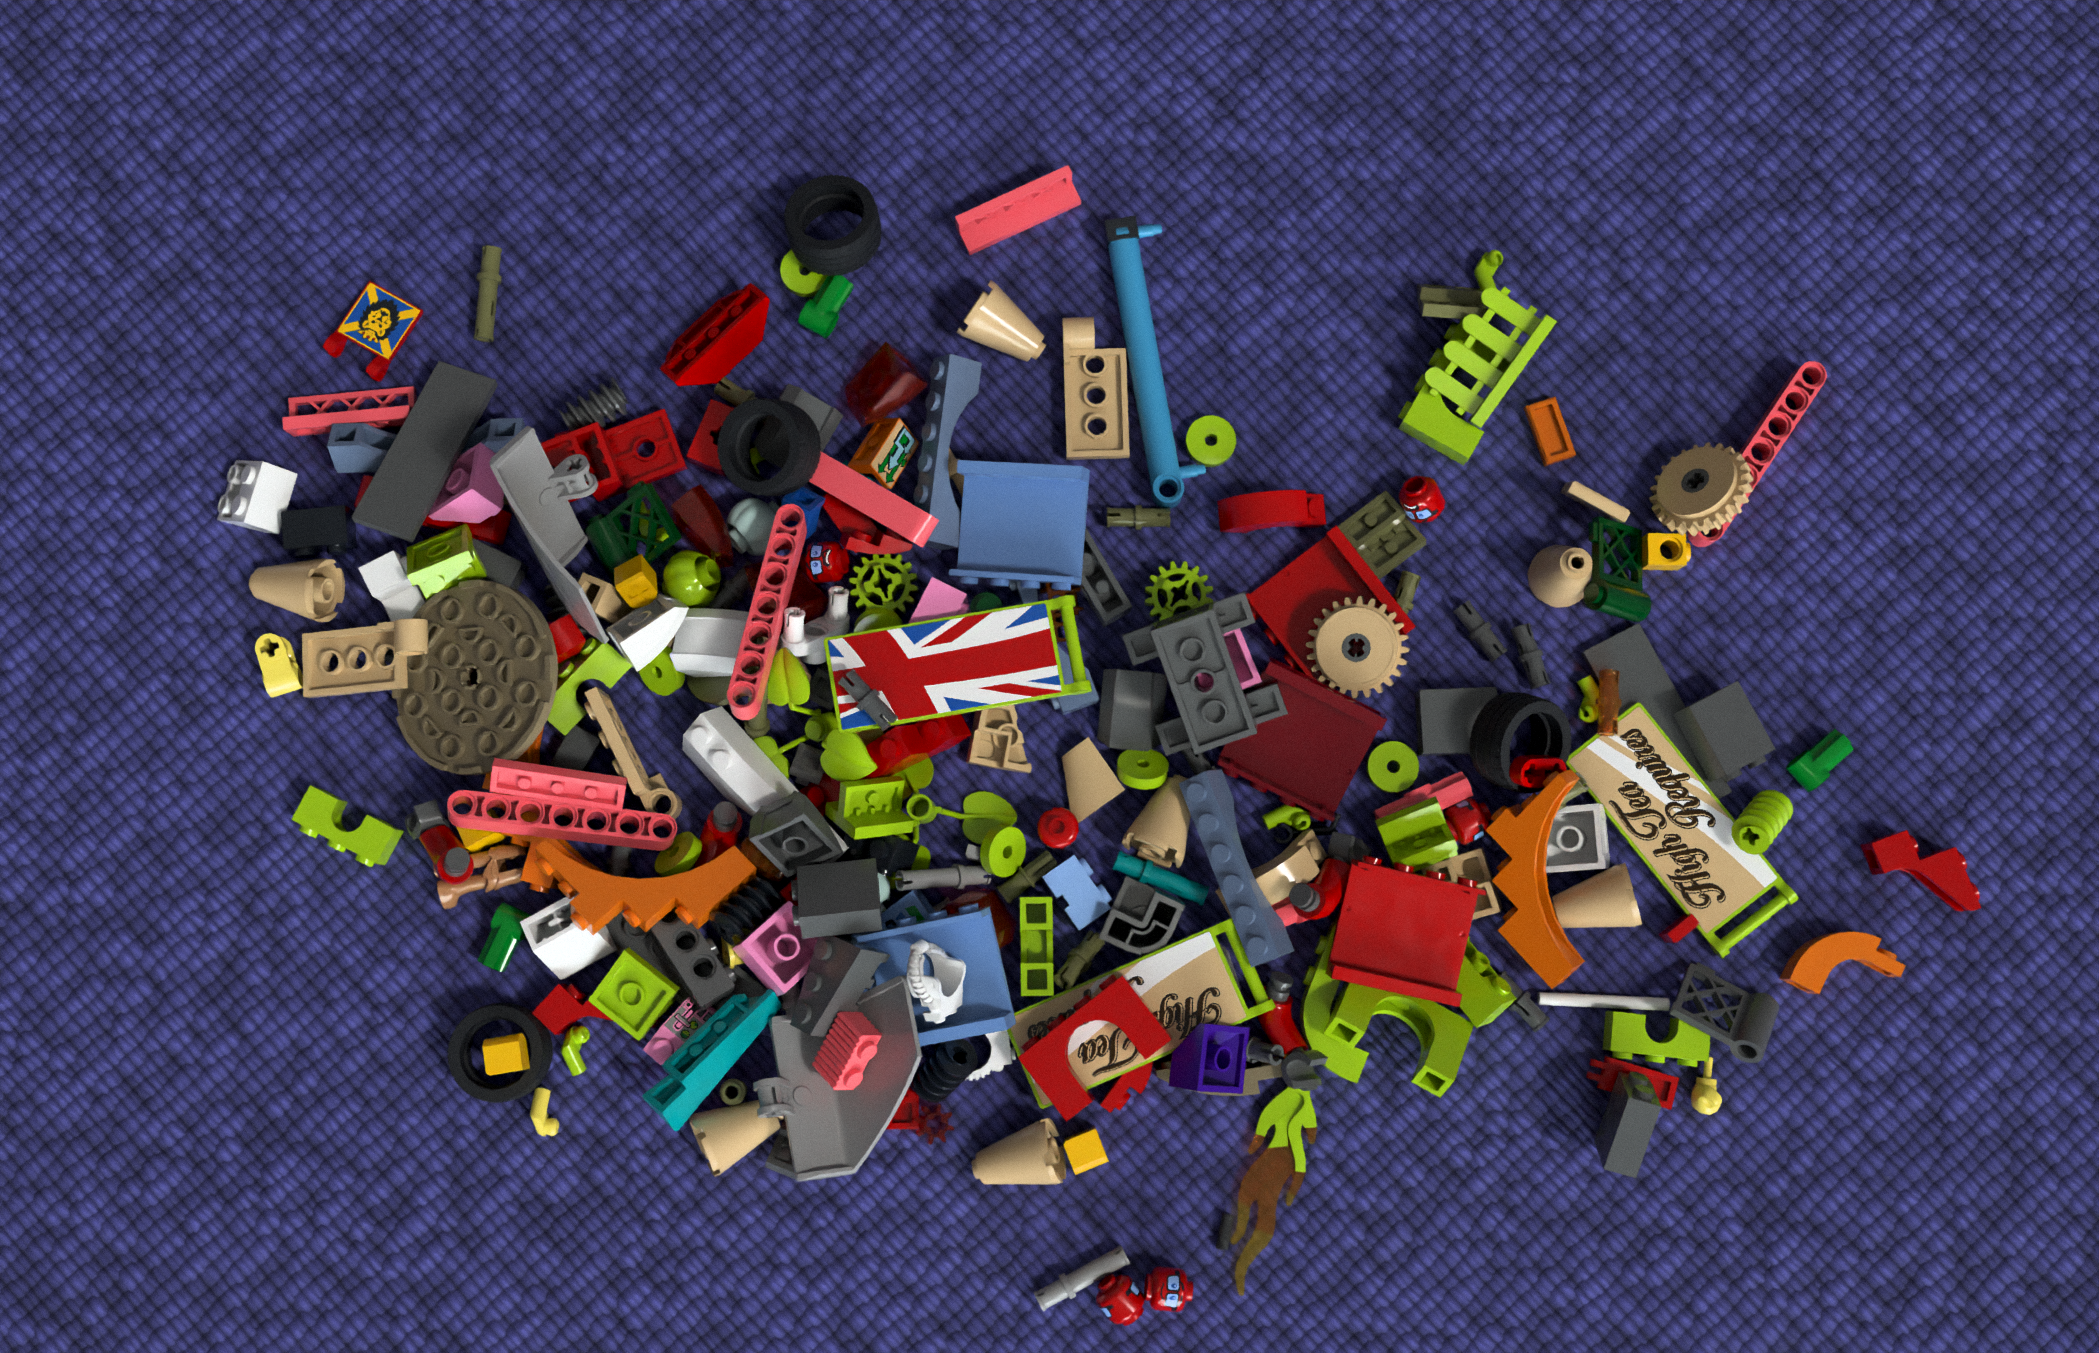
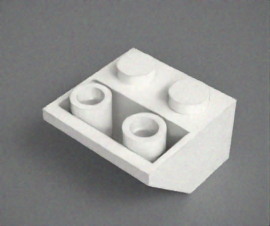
[217,460,298,534]
[520,897,617,980]

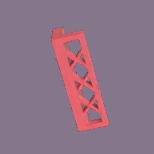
[955,165,1081,256]
[282,386,417,437]
[489,758,627,811]

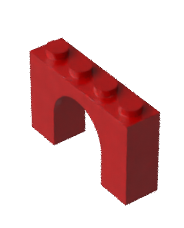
[1018,974,1173,1122]

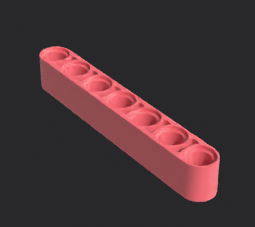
[1687,361,1827,547]
[727,504,807,720]
[447,790,677,851]

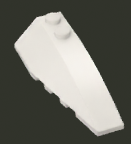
[682,706,849,864]

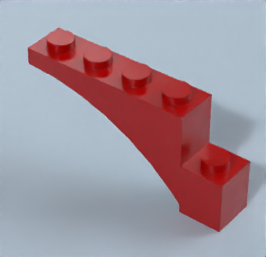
[800,714,972,816]

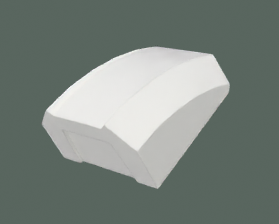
[605,594,689,672]
[669,608,749,677]
[1546,803,1610,873]

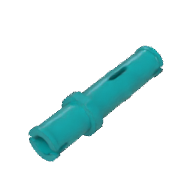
[1112,850,1209,906]

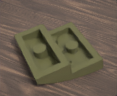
[1417,283,1487,319]
[1338,490,1427,580]

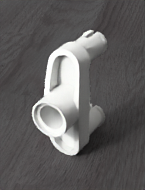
[780,586,850,664]

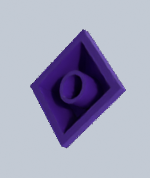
[1169,1023,1250,1094]

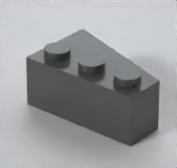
[790,934,890,1038]

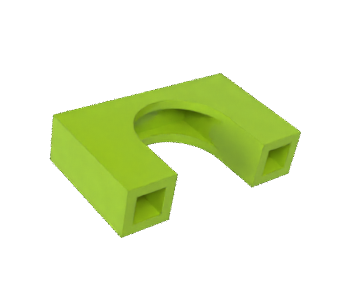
[1398,319,1509,466]
[1323,982,1474,1098]

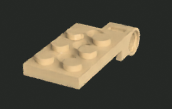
[1062,317,1130,460]
[302,619,429,698]
[584,687,682,819]

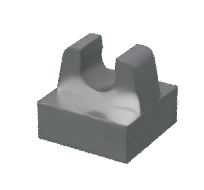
[788,742,824,786]

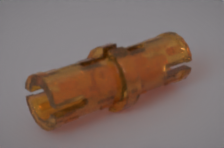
[1595,669,1622,736]

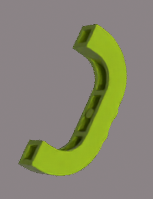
[1300,914,1369,1083]

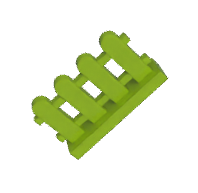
[1424,286,1557,428]

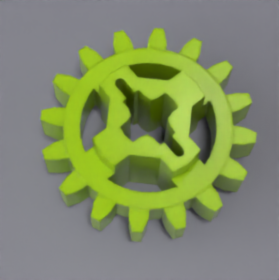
[849,554,919,614]
[1144,561,1213,621]

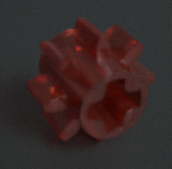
[912,1103,954,1145]

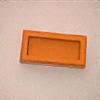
[1523,397,1576,467]

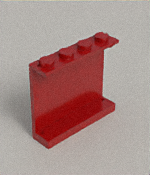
[1246,525,1416,689]
[1325,855,1486,1007]

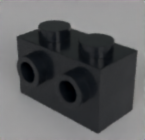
[281,505,357,559]
[842,831,920,877]

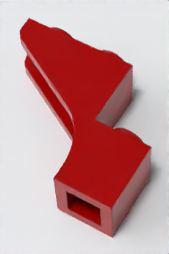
[1860,830,1981,912]
[532,983,662,1035]

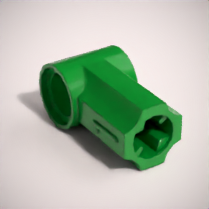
[798,275,854,339]
[1786,729,1854,792]
[477,902,532,972]

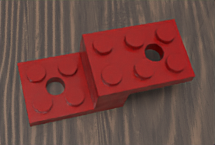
[540,409,688,503]

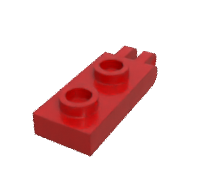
[1586,1056,1679,1110]

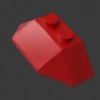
[660,283,770,386]

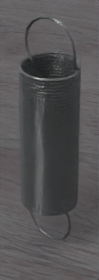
[1215,1204,1234,1259]

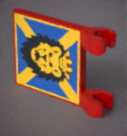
[323,281,424,382]

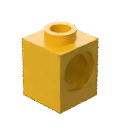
[1642,533,1691,571]

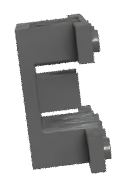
[1122,591,1288,756]

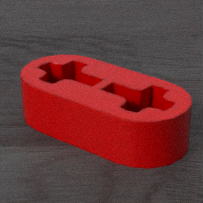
[1509,755,1567,788]

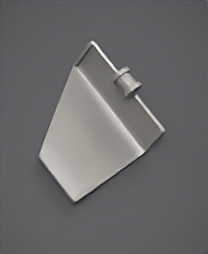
[489,426,610,644]
[753,975,922,1182]

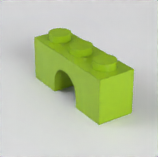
[547,637,632,736]
[291,785,404,867]
[1020,897,1054,996]
[1602,1011,1710,1067]

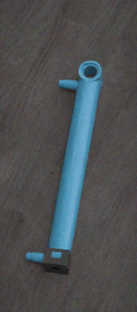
[1104,216,1206,509]

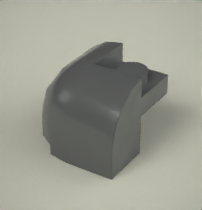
[1099,875,1185,955]

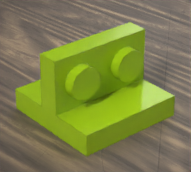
[407,523,487,601]
[825,776,914,840]
[1375,796,1458,872]
[588,947,680,1041]

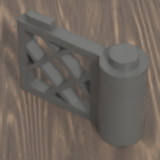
[1669,962,1780,1063]

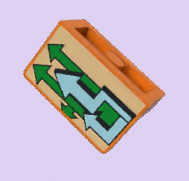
[848,418,919,489]

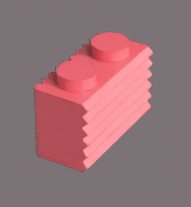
[812,1012,882,1090]

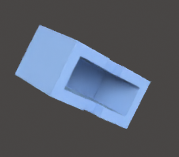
[1042,855,1112,931]

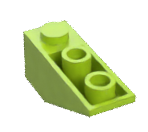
[1456,936,1517,1028]

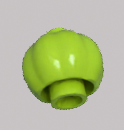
[662,550,721,609]

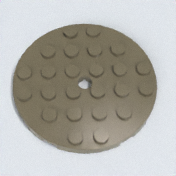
[392,580,558,775]

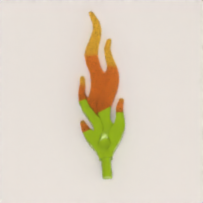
[1230,1085,1317,1296]

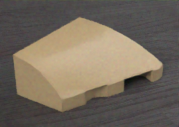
[966,705,1032,774]
[1062,737,1125,823]
[1421,847,1503,920]

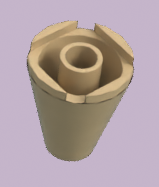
[956,280,1046,362]
[1527,545,1592,608]
[249,558,345,622]
[1122,775,1191,868]
[1552,863,1642,928]
[689,1100,784,1177]
[972,1118,1066,1185]

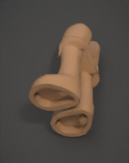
[433,844,527,910]

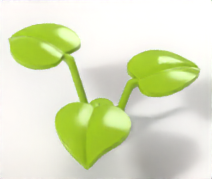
[753,647,878,782]
[886,758,1017,889]

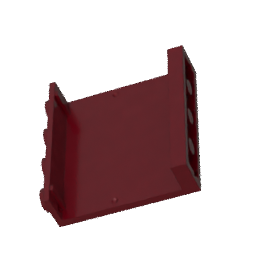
[1217,657,1387,822]

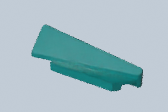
[642,989,782,1131]

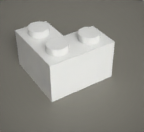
[358,550,427,621]

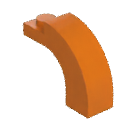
[1779,932,1906,994]

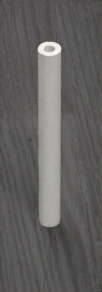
[1537,992,1670,1011]

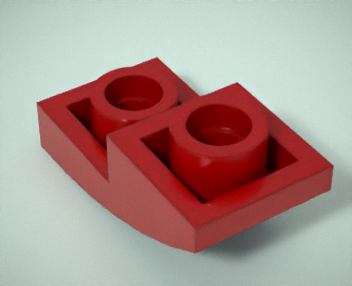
[822,493,877,553]
[839,528,913,554]

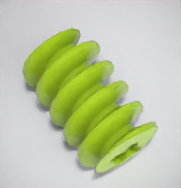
[1731,790,1793,855]

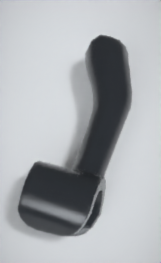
[1273,813,1341,844]

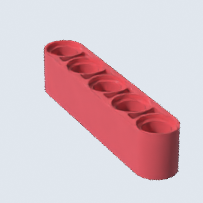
[809,451,939,548]

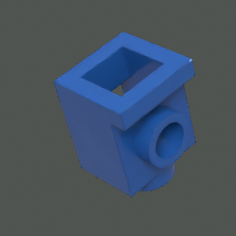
[781,487,826,540]

